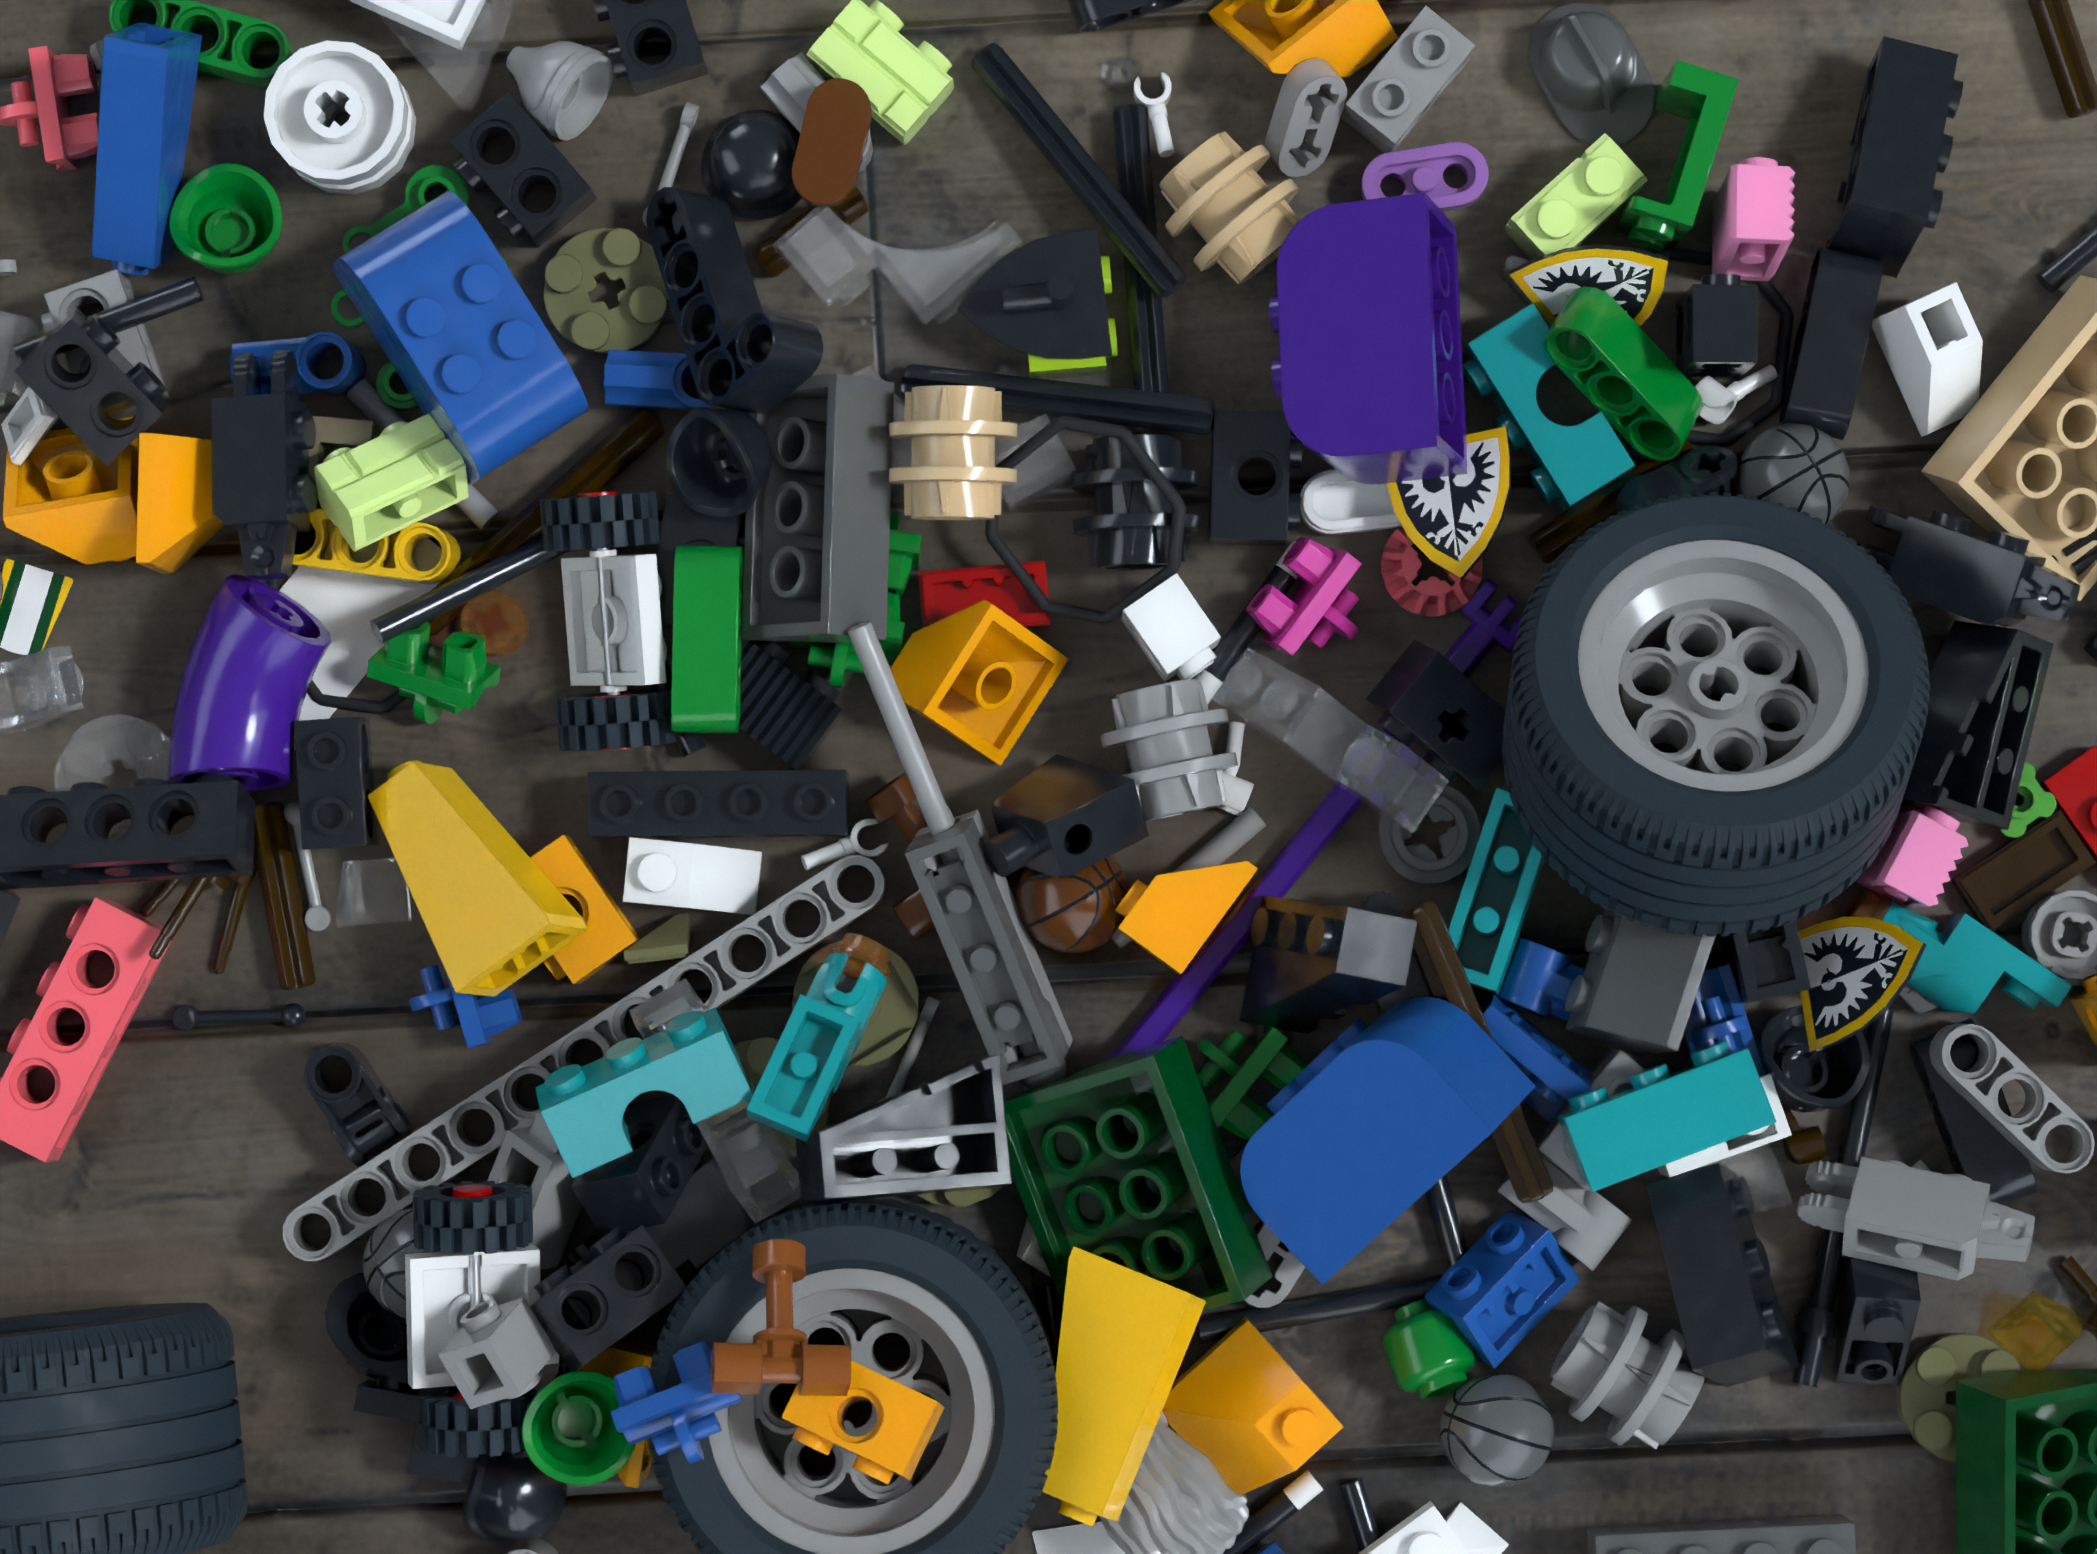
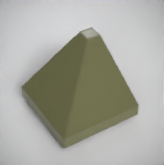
[623,913,693,964]

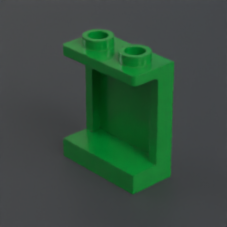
[1616,60,1739,251]

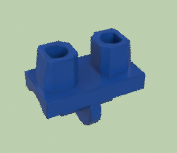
[1683,964,1765,1076]
[409,965,523,1048]
[610,1342,743,1464]

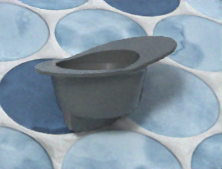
[1529,2,1655,146]

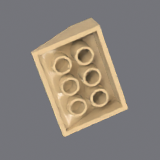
[1921,275,2097,601]

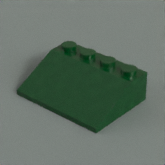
[1003,1036,1272,1312]
[1956,1368,2097,1554]

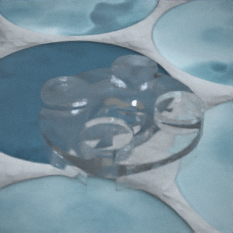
[54,714,170,839]

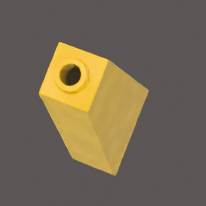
[368,761,588,997]
[1042,1246,1206,1527]

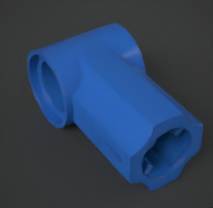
[230,331,366,396]
[603,350,711,411]
[1497,938,1585,1022]

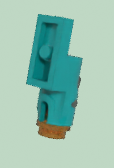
[1845,889,2072,1014]
[746,933,892,1142]

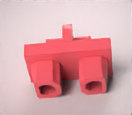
[0,46,99,172]

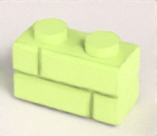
[806,0,954,145]
[1504,133,1648,261]
[314,414,469,552]

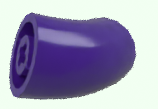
[168,574,331,793]

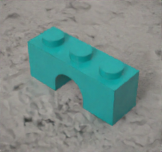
[1463,303,1635,512]
[535,1007,753,1178]

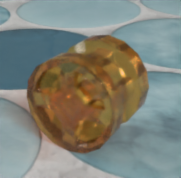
[460,590,530,657]

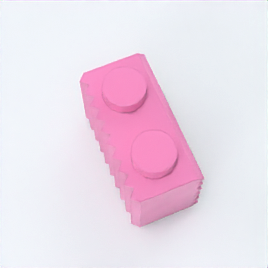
[1712,157,1795,281]
[1856,806,1969,908]

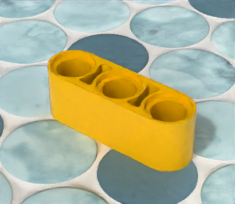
[293,509,461,585]

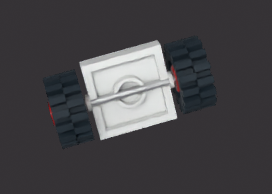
[540,491,675,751]
[405,1181,543,1458]

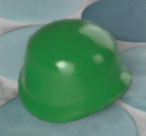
[169,163,282,274]
[521,1370,636,1486]

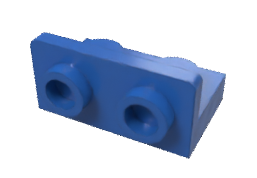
[1480,994,1593,1122]
[1425,1210,1580,1369]

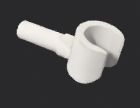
[1133,72,1174,157]
[1695,365,1778,425]
[1217,722,1254,816]
[801,818,889,871]

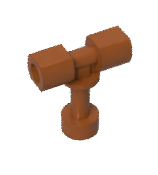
[710,1239,851,1396]

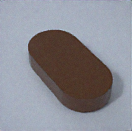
[792,78,872,208]

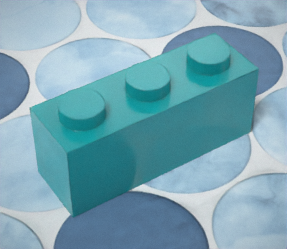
[1448,788,1545,995]
[1557,1040,1777,1192]

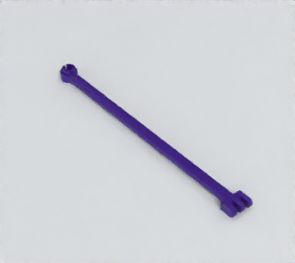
[1106,578,1522,1061]

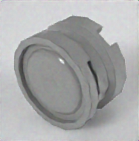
[2021,890,2097,979]

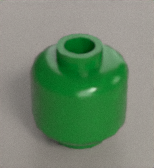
[1382,1299,1476,1400]

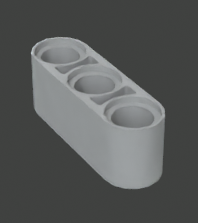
[1929,1023,2095,1174]

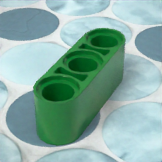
[109,0,297,89]
[1544,286,1703,461]
[671,545,743,733]

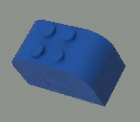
[331,190,588,485]
[1240,997,1536,1285]

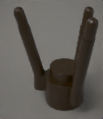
[140,848,258,974]

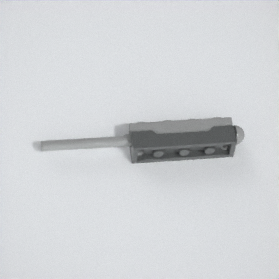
[847,621,1073,1089]

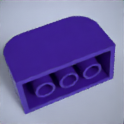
[1269,192,1467,484]

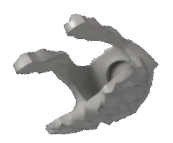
[1099,1412,1249,1554]

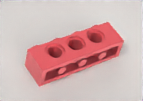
[0,897,171,1163]

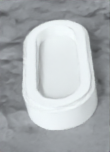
[1300,470,1402,536]

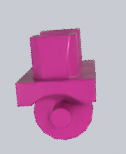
[1246,537,1362,656]

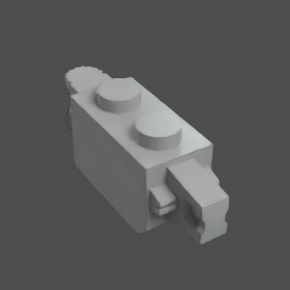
[487,1112,582,1270]
[1796,1156,2035,1281]

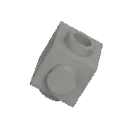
[438,1297,557,1409]

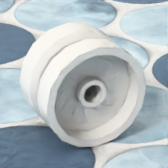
[264,40,416,195]

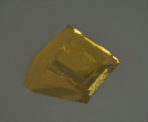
[1988,1290,2085,1370]

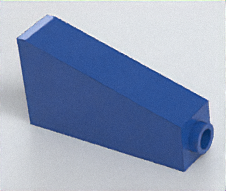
[92,22,202,275]

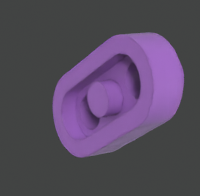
[1360,142,1489,212]

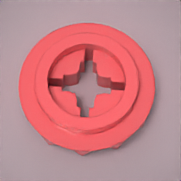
[1381,526,1483,617]

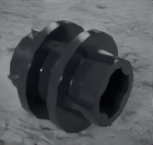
[1072,434,1200,571]

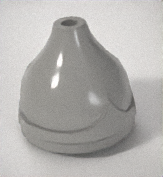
[506,41,613,141]

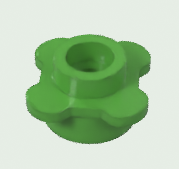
[2000,762,2056,838]

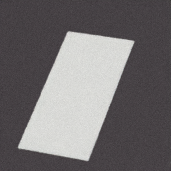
[279,538,442,750]

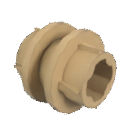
[1159,131,1300,284]
[889,385,1017,520]

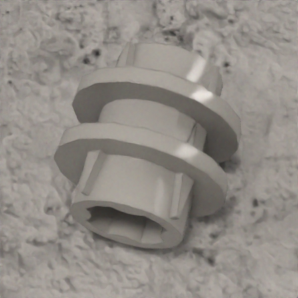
[1101,679,1238,822]
[1550,1302,1705,1449]

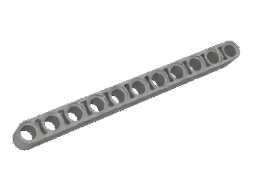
[283,855,886,1261]

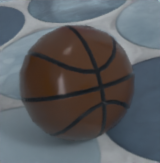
[1017,856,1129,954]

